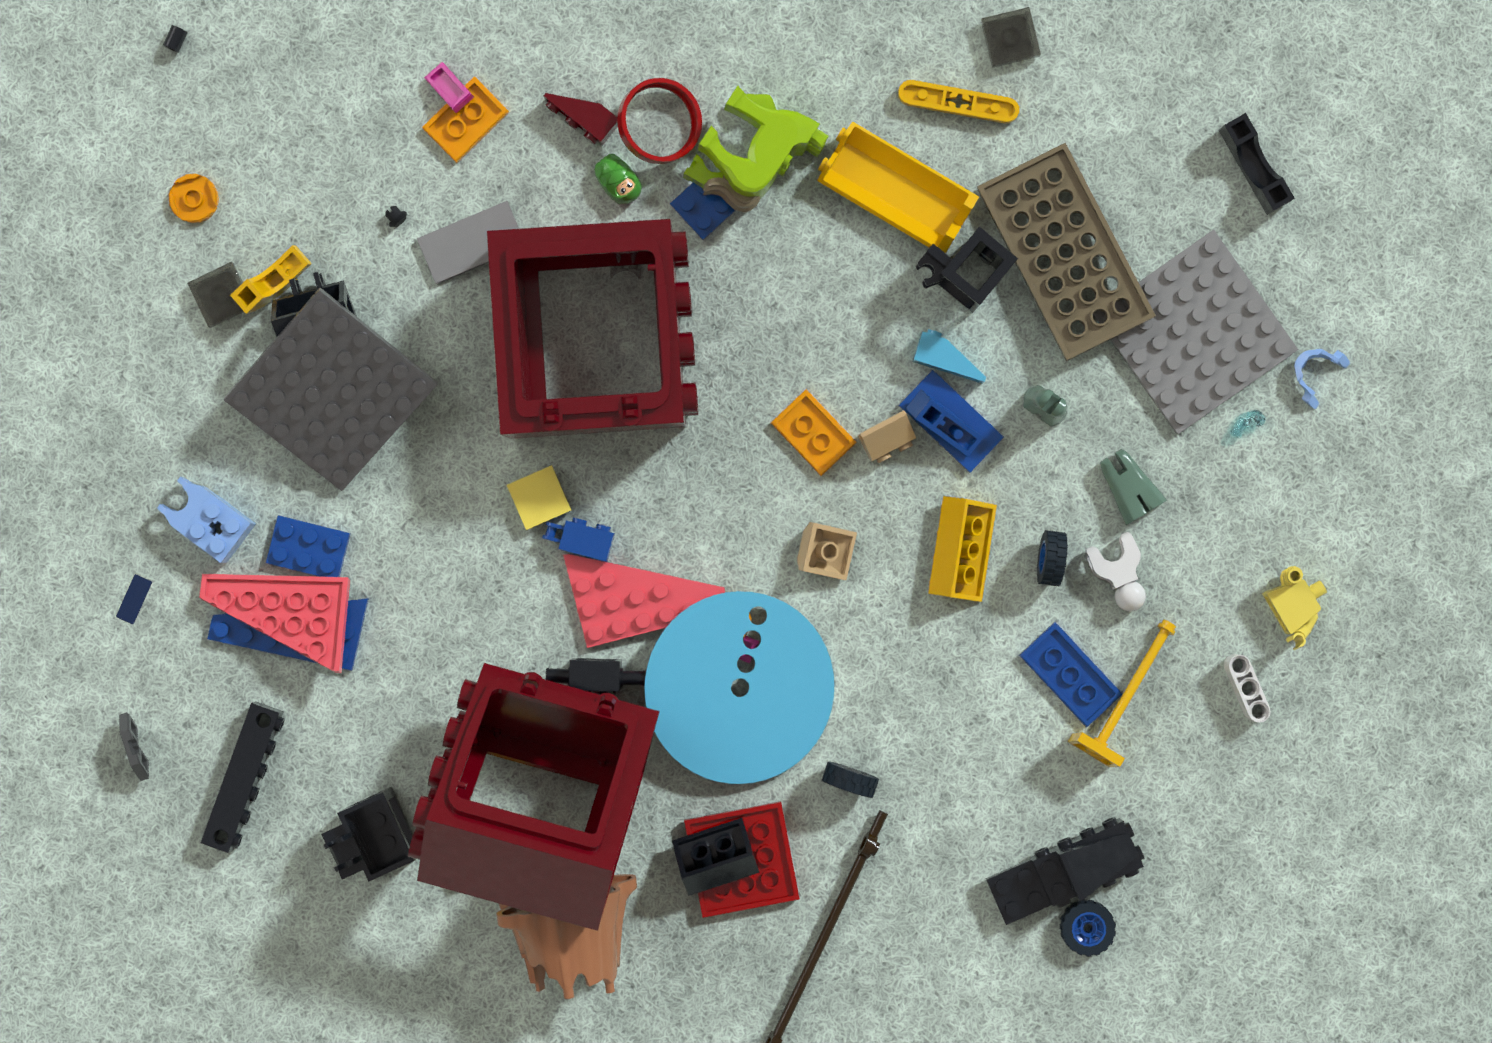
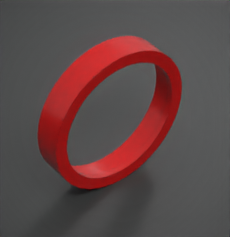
[617,78,702,164]

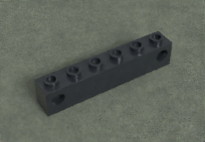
[200,701,285,853]

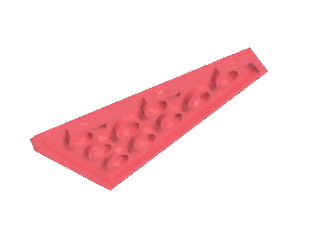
[199,574,350,673]

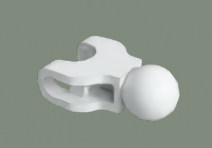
[1085,532,1146,612]

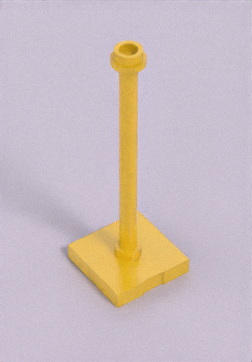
[1068,619,1176,767]

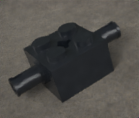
[546,658,646,695]

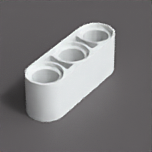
[1224,654,1271,723]

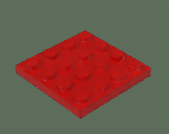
[684,801,800,918]

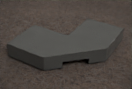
[119,712,149,781]

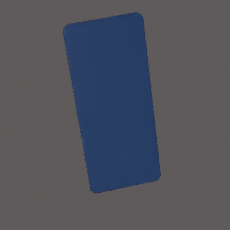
[116,574,152,624]

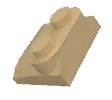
[797,522,857,580]

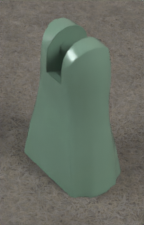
[1023,385,1068,426]
[1100,449,1167,526]

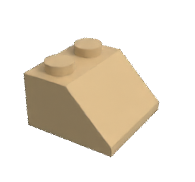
[858,411,916,464]

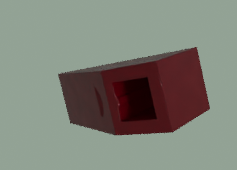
[543,93,618,146]

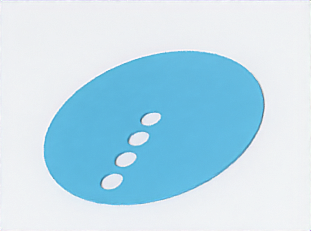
[644,591,834,784]

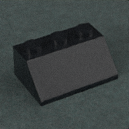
[672,818,760,896]

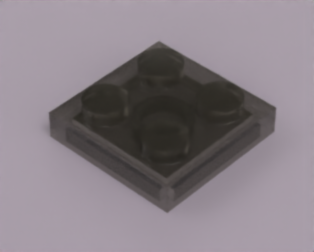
[981,7,1041,68]
[187,261,244,328]

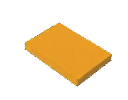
[422,76,509,163]
[771,389,857,476]

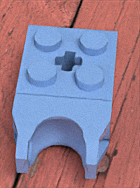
[157,476,256,563]

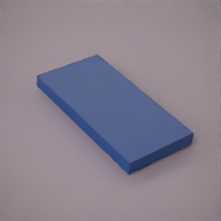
[899,370,1004,473]
[1019,622,1122,727]

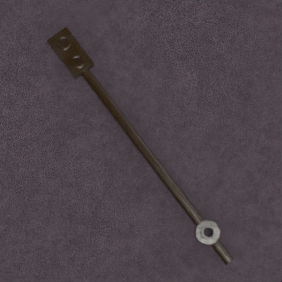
[766,810,888,1043]

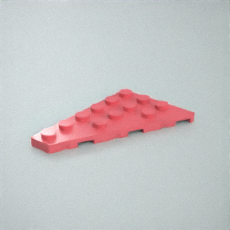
[563,554,726,648]

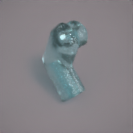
[1230,410,1266,438]

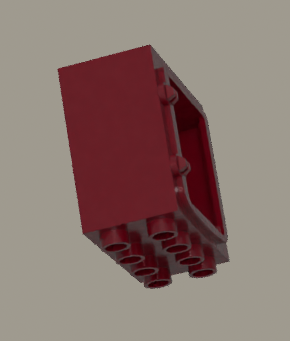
[487,219,699,439]
[408,663,660,931]

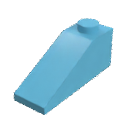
[912,329,986,384]

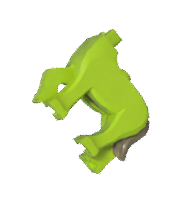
[683,86,829,212]

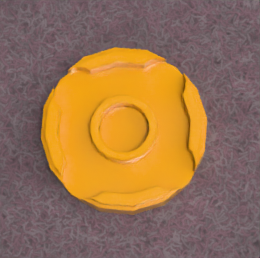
[168,174,219,223]

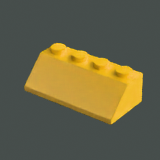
[928,496,997,602]

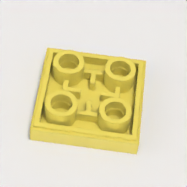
[507,465,572,530]

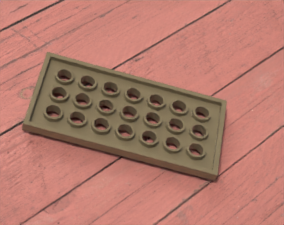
[977,143,1156,362]

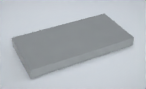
[417,201,519,284]

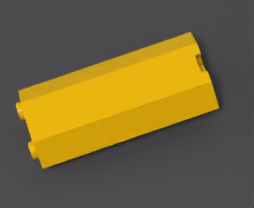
[817,121,979,253]

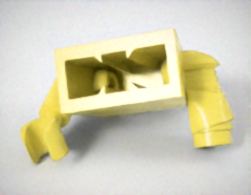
[1262,566,1327,650]

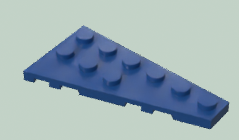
[207,598,369,671]

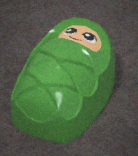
[594,154,642,204]

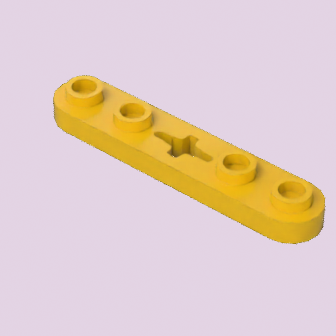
[898,80,1019,123]

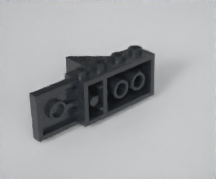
[985,817,1145,925]

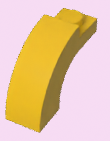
[230,245,312,314]

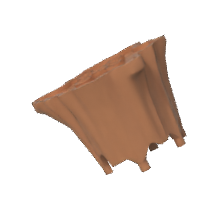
[496,874,637,999]

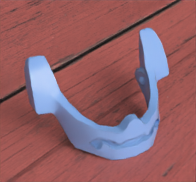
[1294,349,1350,409]

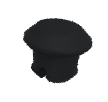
[385,206,407,227]

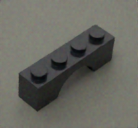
[1218,113,1295,215]

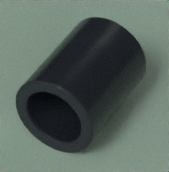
[163,25,188,53]

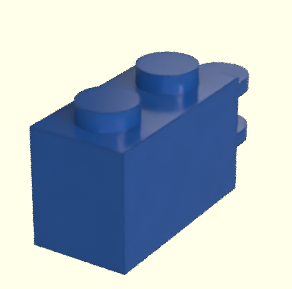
[542,517,615,562]

